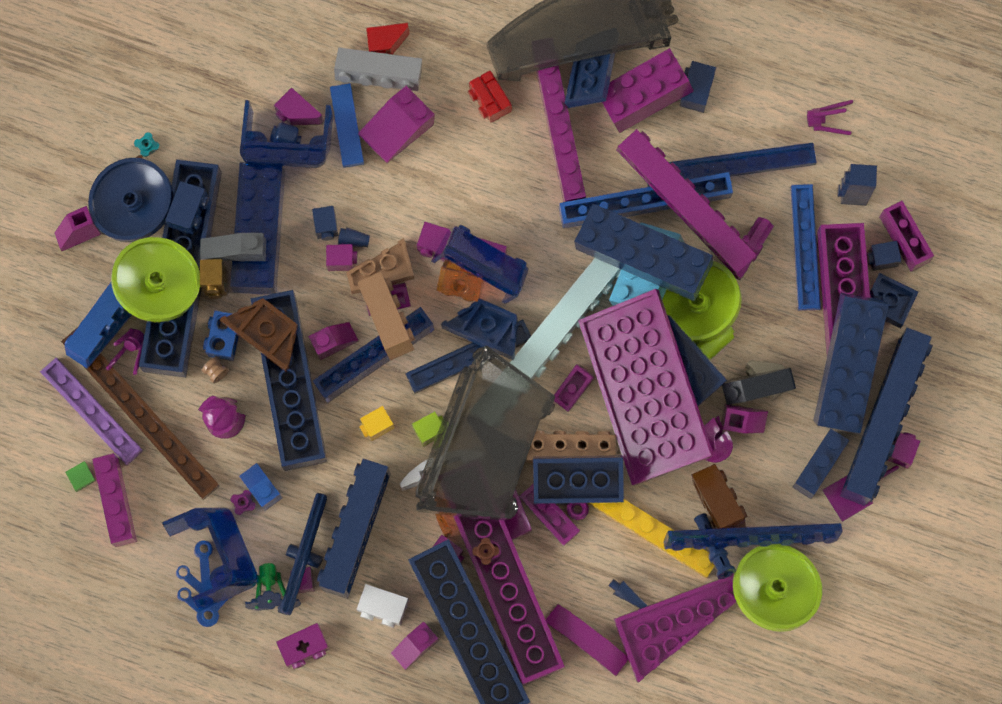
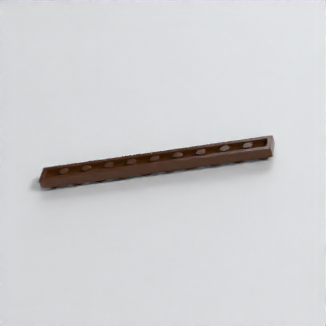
[61,327,220,500]

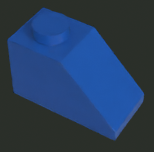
[239,463,283,511]

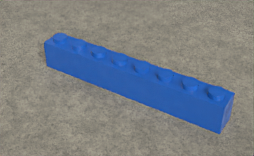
[559,172,733,229]

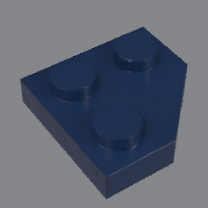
[870,273,918,329]

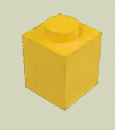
[359,406,395,441]

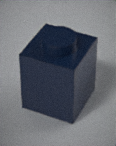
[312,206,339,241]
[867,241,901,271]

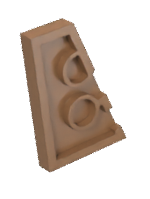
[346,238,415,295]

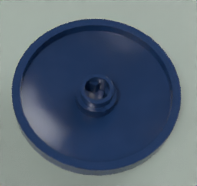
[88,158,174,242]

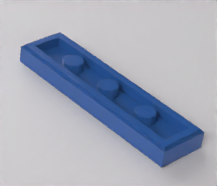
[330,83,364,168]

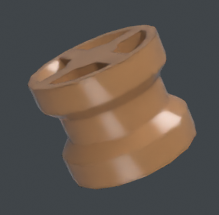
[201,356,229,384]

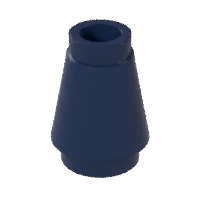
[338,227,370,248]

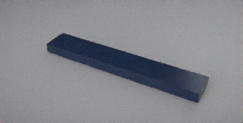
[405,319,531,394]

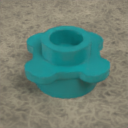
[134,132,159,157]

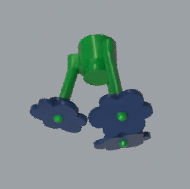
[245,563,301,613]

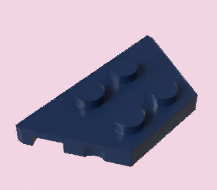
[441,299,518,360]

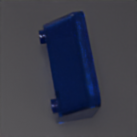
[240,100,333,168]
[431,225,529,304]
[162,507,259,611]

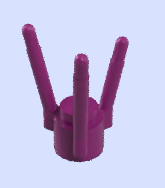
[807,100,853,135]
[106,328,144,375]

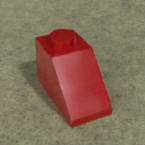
[366,23,410,55]

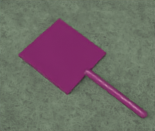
[822,465,899,522]

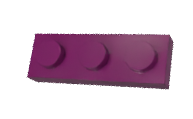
[519,483,580,547]

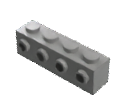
[334,47,422,91]

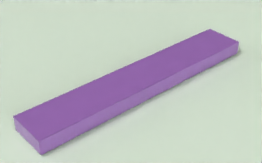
[40,357,143,465]

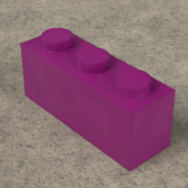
[879,200,934,272]

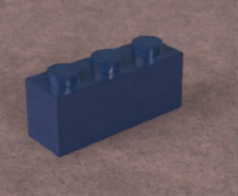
[837,164,877,206]
[792,428,849,499]

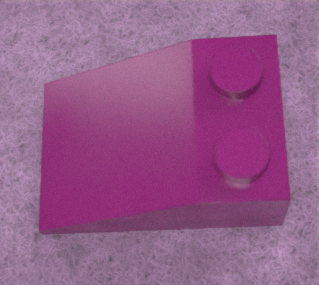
[358,86,435,163]

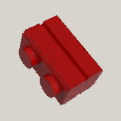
[468,70,512,123]

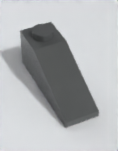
[200,233,266,261]

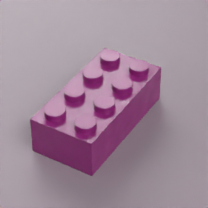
[602,48,694,133]

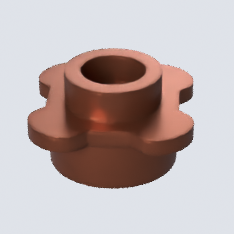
[472,538,500,565]

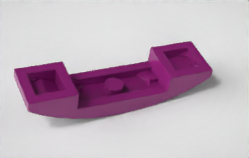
[546,604,628,676]

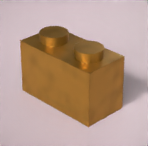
[200,259,228,299]

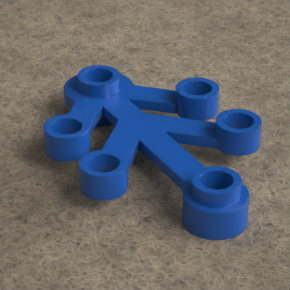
[176,540,236,627]

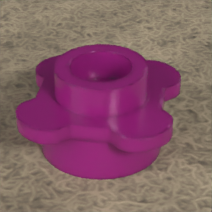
[230,490,256,515]

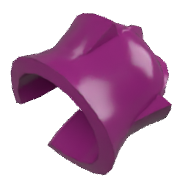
[198,395,246,439]
[704,416,733,463]

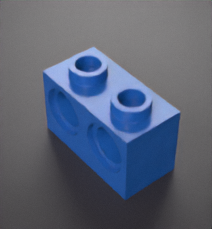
[203,310,239,361]

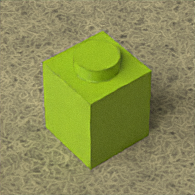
[412,411,448,447]

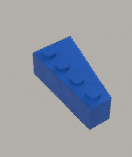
[65,282,132,369]

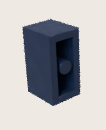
[680,61,717,113]
[165,181,209,235]

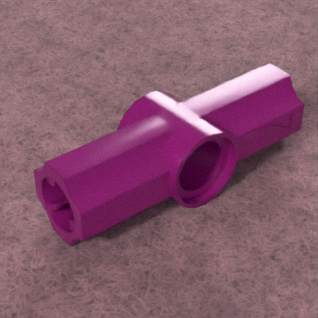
[726,217,774,280]

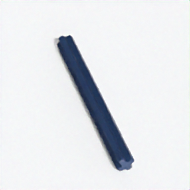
[280,493,327,616]

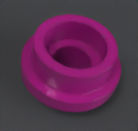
[567,503,589,520]

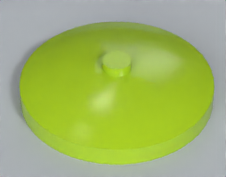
[111,237,200,322]
[662,261,742,343]
[733,544,822,632]

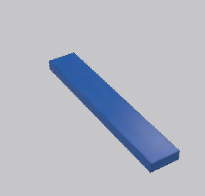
[790,184,821,311]

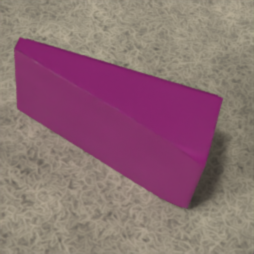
[551,364,596,412]

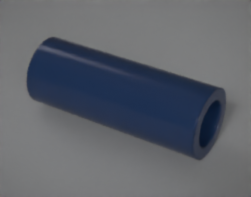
[286,544,323,569]

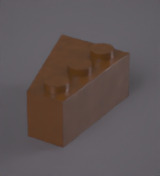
[691,464,748,547]

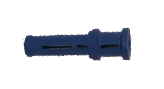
[694,513,736,579]

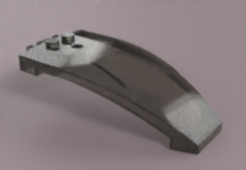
[487,0,679,81]

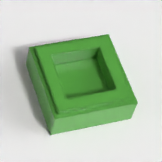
[65,461,96,492]

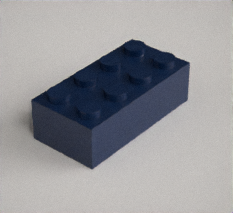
[533,455,624,504]

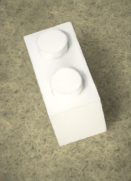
[357,584,409,628]

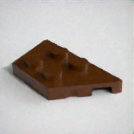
[220,298,298,372]

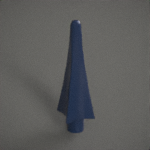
[608,579,648,609]

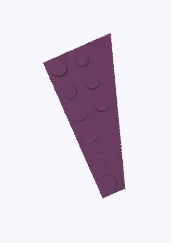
[614,574,736,683]

